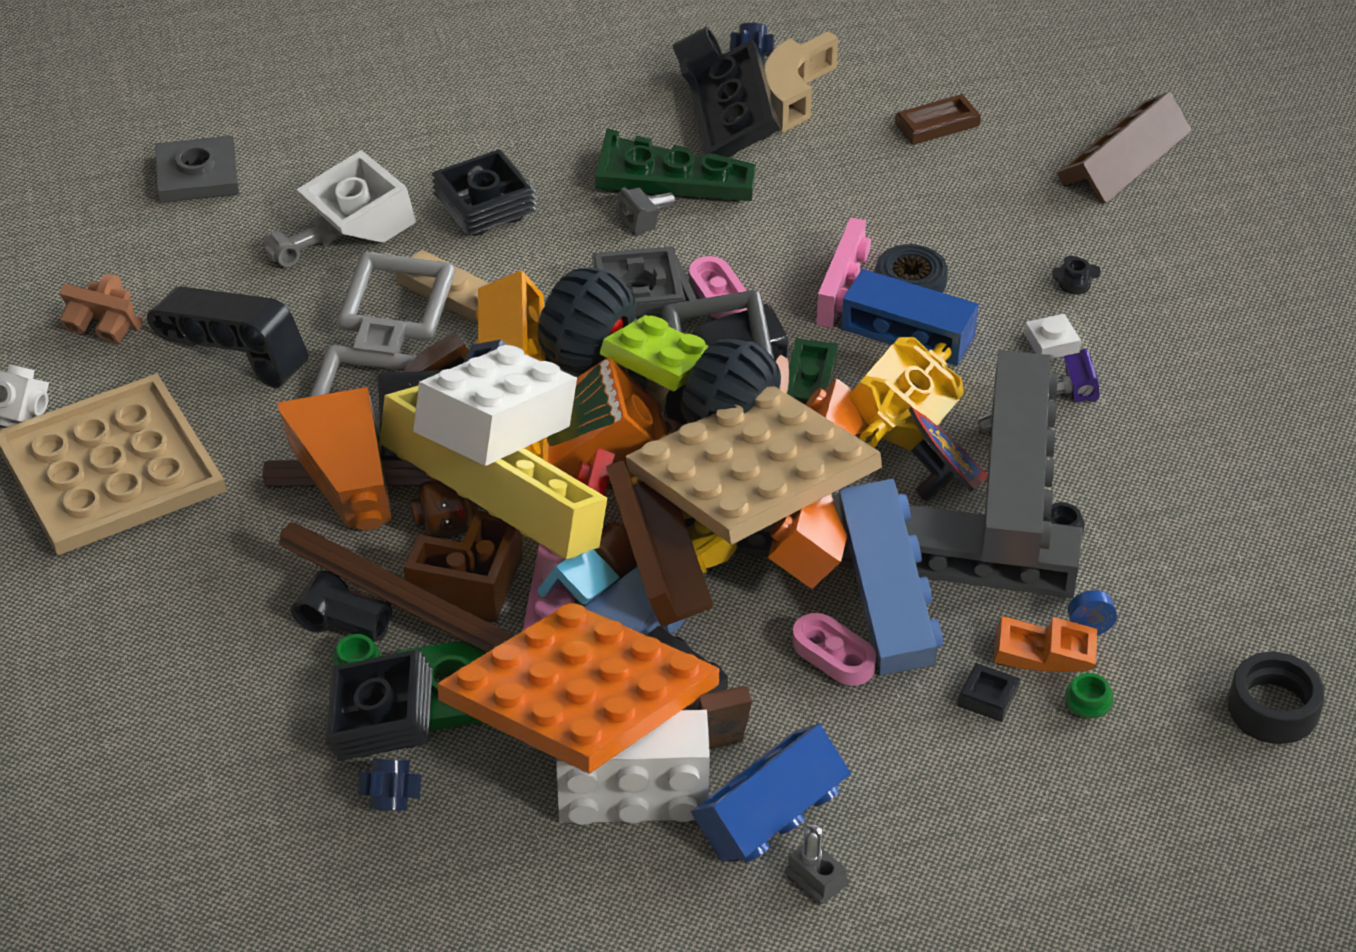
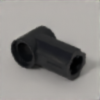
[291,570,392,642]

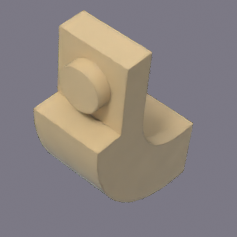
[765,31,838,133]

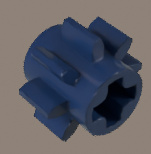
[729,23,774,65]
[358,759,421,811]

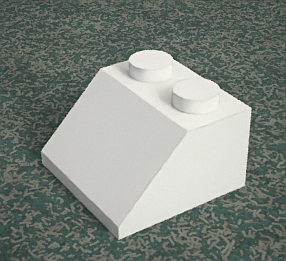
[296,150,416,243]

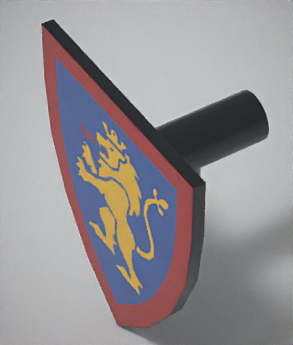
[908,407,988,502]

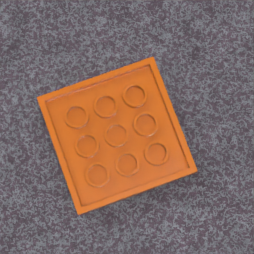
[437,602,719,774]

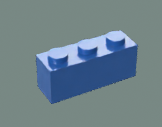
[841,269,979,366]
[690,724,852,863]

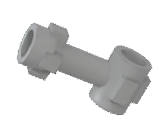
[264,216,342,267]

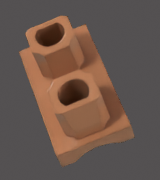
[59,273,143,345]

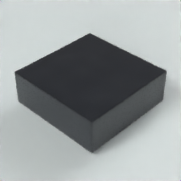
[957,663,1020,722]

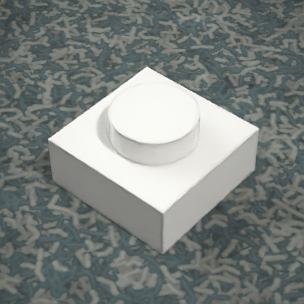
[1024,314,1081,359]

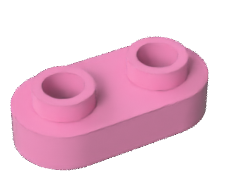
[689,256,747,319]
[792,613,876,686]

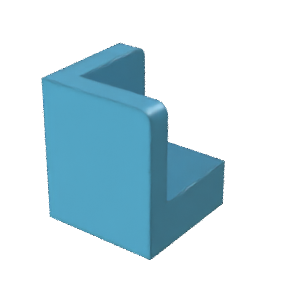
[536,550,620,607]

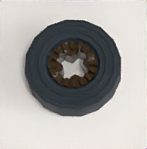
[875,244,948,293]

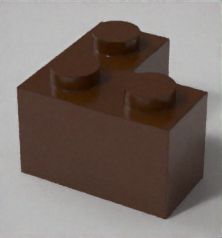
[404,510,523,622]

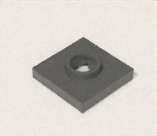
[155,135,239,202]
[592,246,685,316]

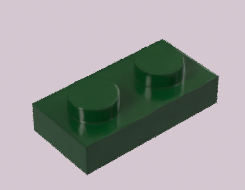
[787,338,838,405]

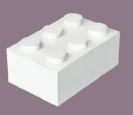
[413,345,577,466]
[556,710,710,825]

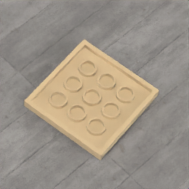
[0,373,226,556]
[626,386,882,545]

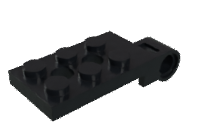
[673,26,781,158]

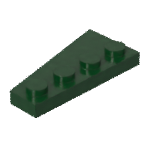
[595,128,756,201]

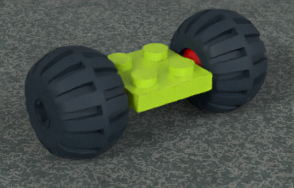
[537,267,781,424]

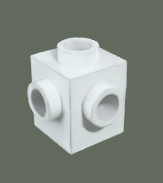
[0,364,49,427]

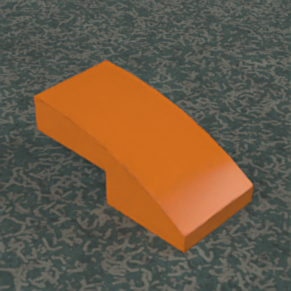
[993,616,1098,672]

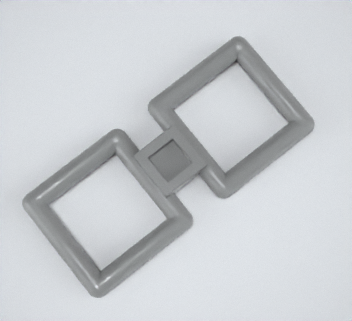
[309,252,455,436]

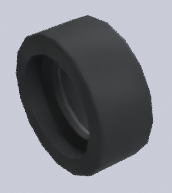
[1228,651,1325,744]

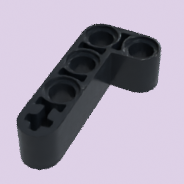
[147,287,309,388]

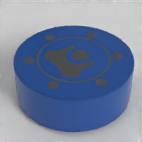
[1067,590,1117,635]

